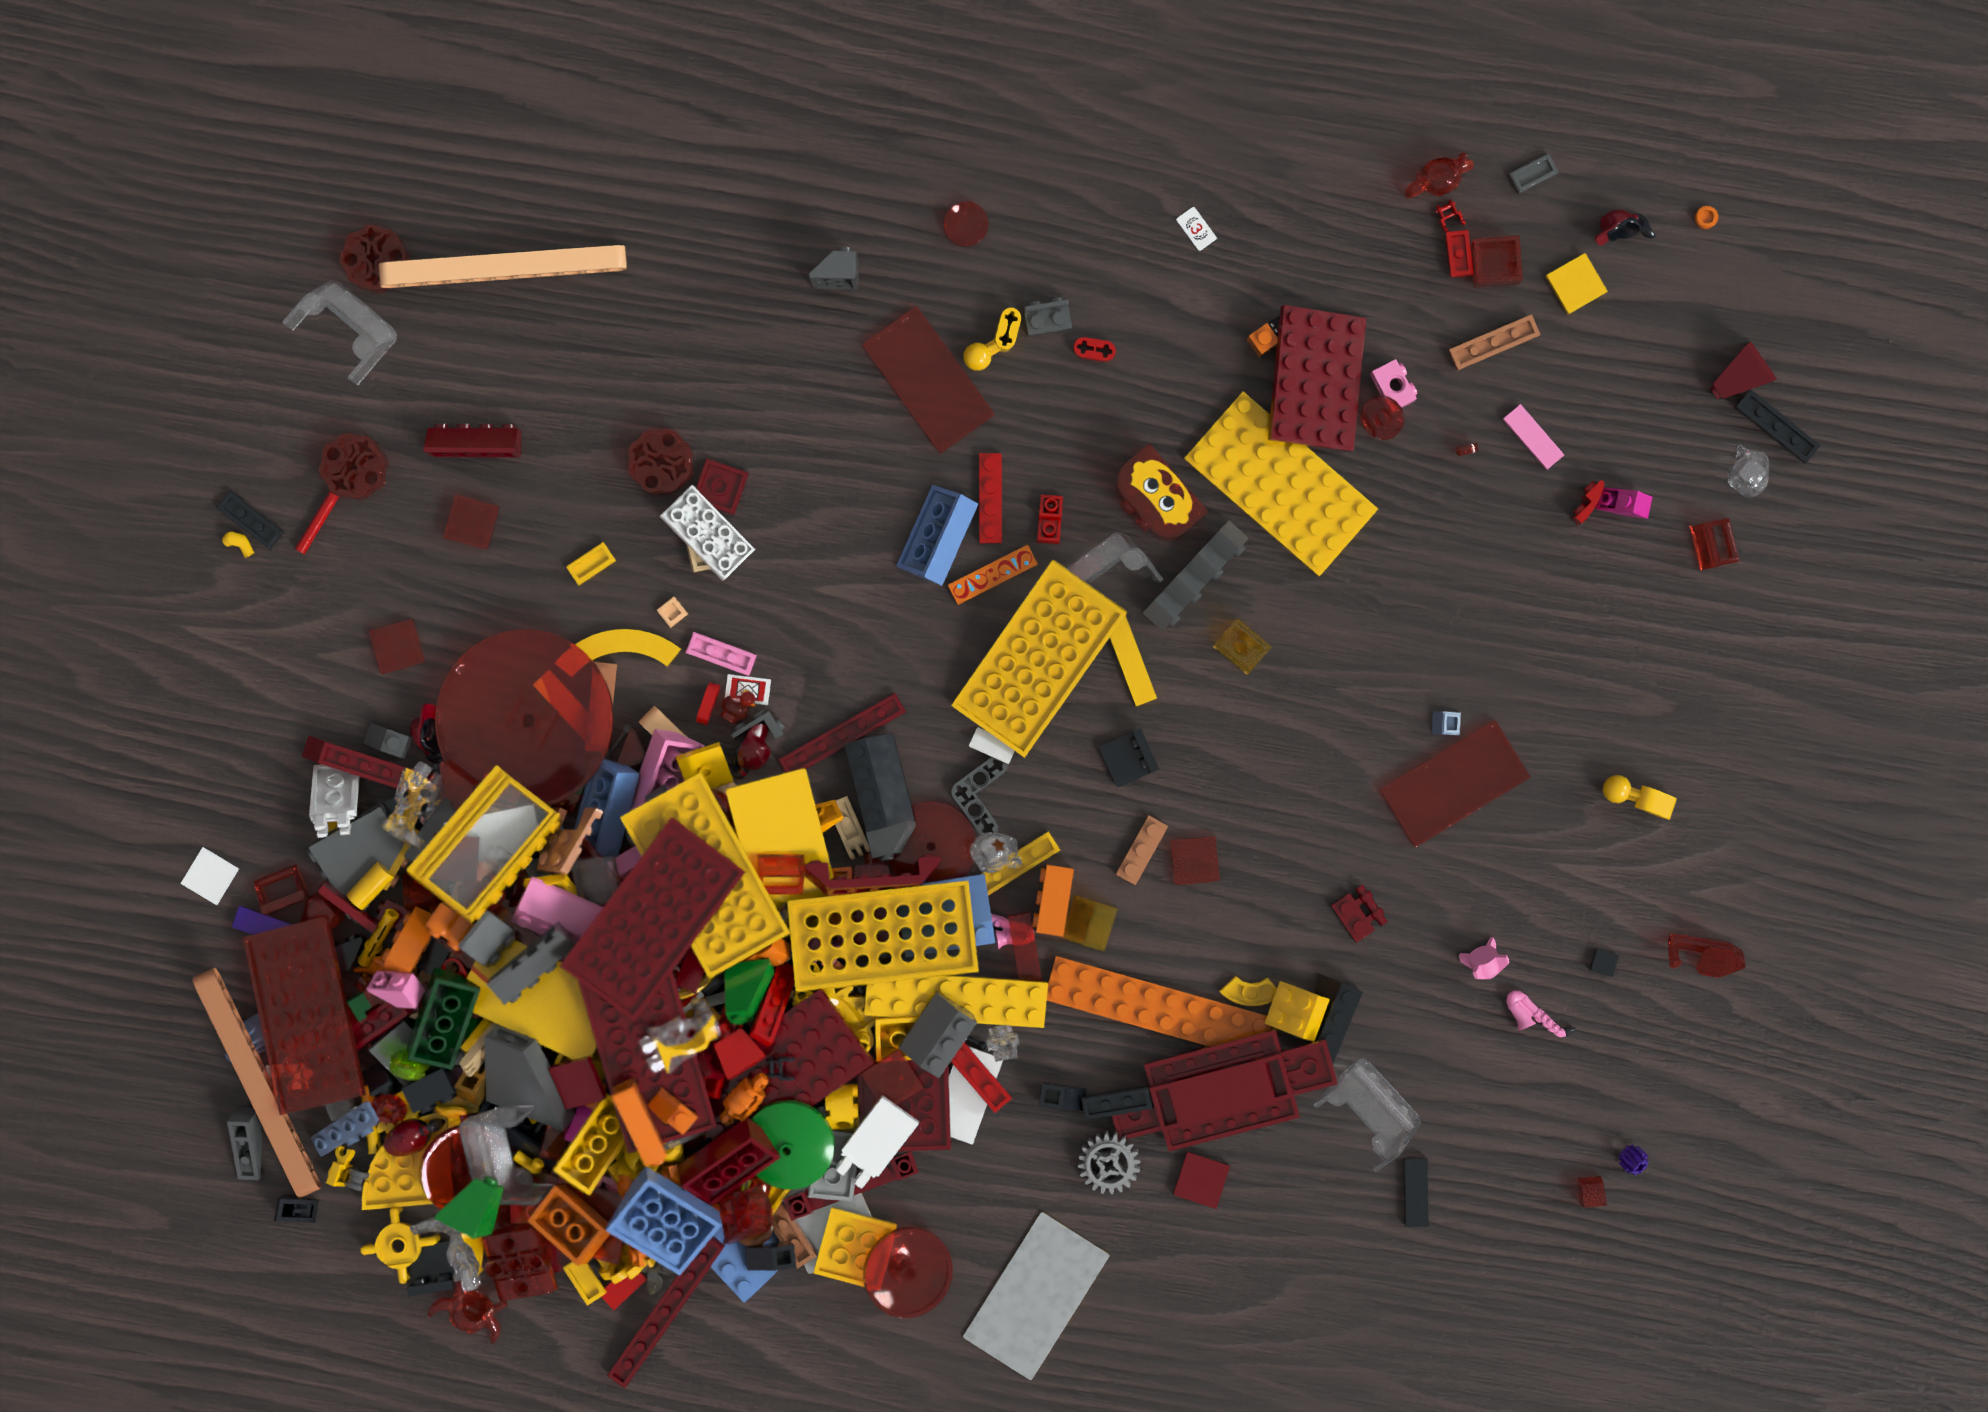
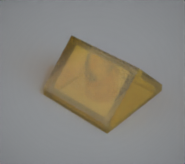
[1213,618,1272,675]
[1061,895,1118,951]

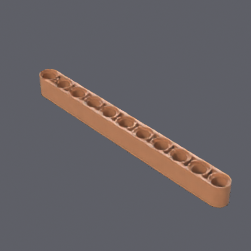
[193,968,321,1198]

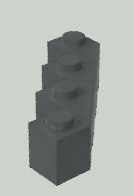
[1143,520,1249,631]

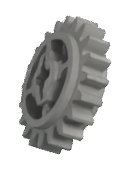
[1078,1131,1141,1194]

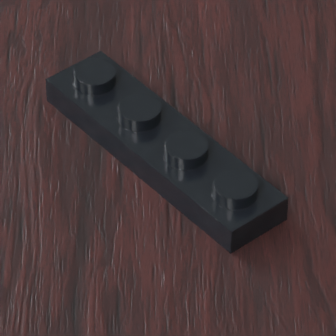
[1734,389,1821,464]

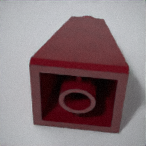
[1710,341,1777,399]

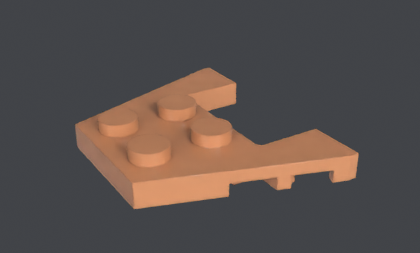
[537,807,603,875]

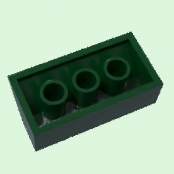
[406,967,481,1070]

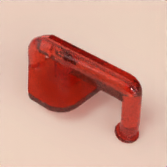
[1668,934,1746,978]

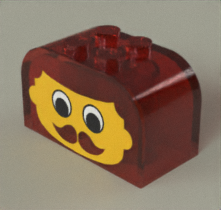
[1116,443,1209,542]

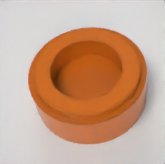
[1694,206,1718,229]

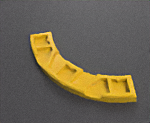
[555,629,681,677]

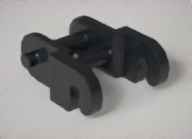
[766,1056,795,1081]

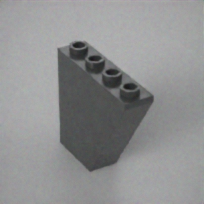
[307,802,404,923]
[484,1024,575,1131]

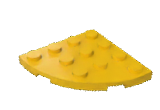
[362,1112,454,1210]

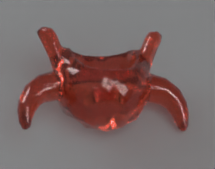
[1405,152,1474,199]
[428,1281,508,1344]

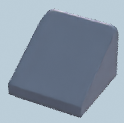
[1432,712,1461,735]

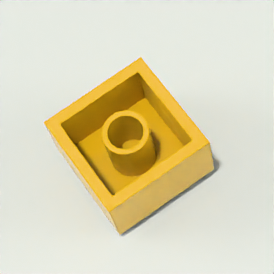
[1264,981,1330,1042]

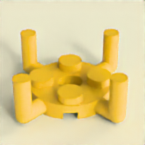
[360,1207,441,1284]

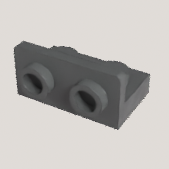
[1024,297,1072,337]

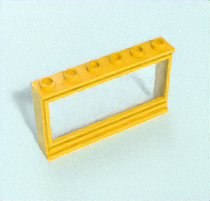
[407,765,562,925]

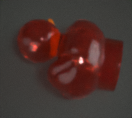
[720,691,755,725]

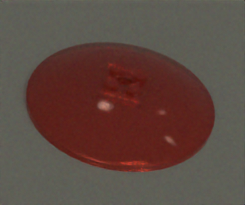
[435,629,614,809]

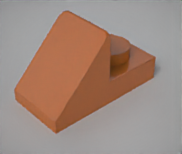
[647,1088,698,1135]

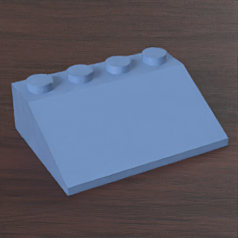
[898,874,995,957]
[606,1167,722,1275]
[711,1190,780,1303]

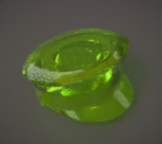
[389,1049,430,1080]

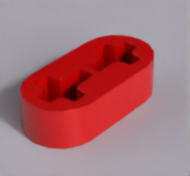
[1074,337,1116,362]
[696,682,721,726]

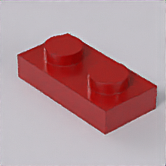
[1445,230,1474,278]

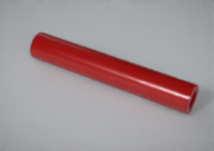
[295,491,339,555]

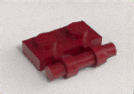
[1330,884,1388,943]

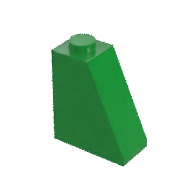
[725,959,774,1024]
[434,1175,504,1239]

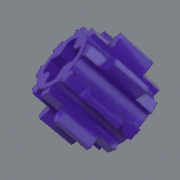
[1618,1145,1649,1175]

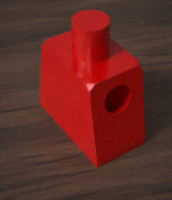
[714,1022,767,1080]

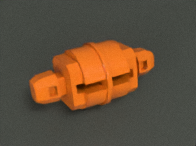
[720,1073,769,1125]

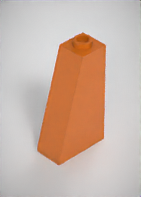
[612,1078,667,1167]

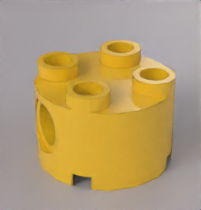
[825,1084,859,1130]

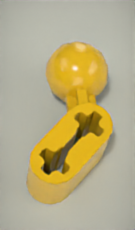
[963,308,1021,371]
[1602,775,1677,820]

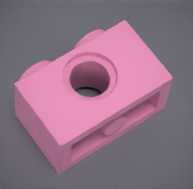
[1369,359,1417,414]

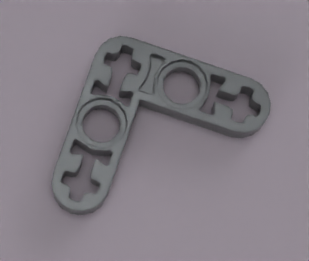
[951,757,1008,838]

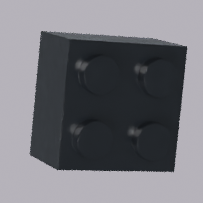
[401,1068,458,1115]

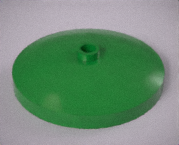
[751,1100,835,1189]

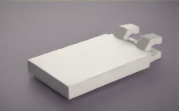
[309,764,359,838]
[836,1095,919,1189]

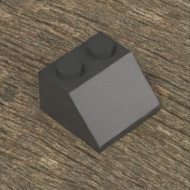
[458,910,517,968]

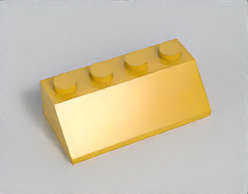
[553,1093,625,1196]

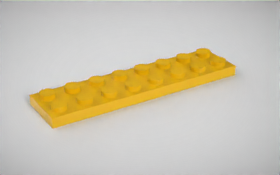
[864,975,1048,1028]

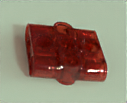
[480,1224,558,1301]

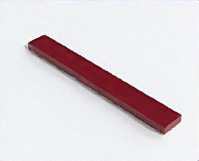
[606,1236,726,1389]

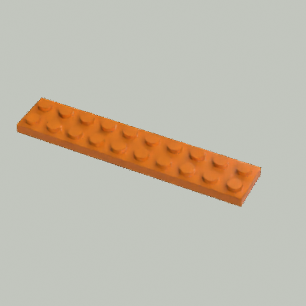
[1047,956,1271,1060]

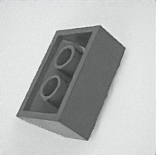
[810,247,859,290]
[898,991,978,1078]

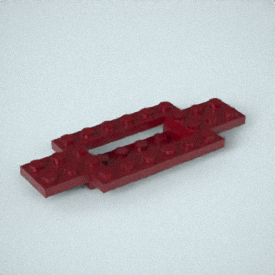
[1112,1029,1338,1152]

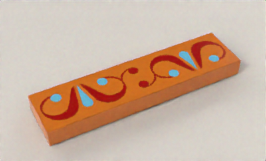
[948,545,1038,605]

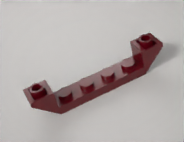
[301,735,437,798]
[803,854,941,896]
[320,981,428,1072]
[783,1151,919,1221]

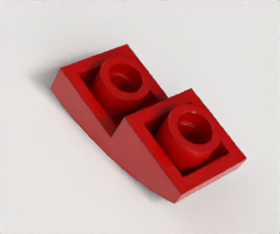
[1572,480,1604,525]
[1037,494,1063,544]

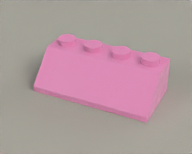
[630,729,705,811]
[511,876,604,942]

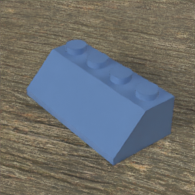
[896,485,978,586]
[574,756,640,858]

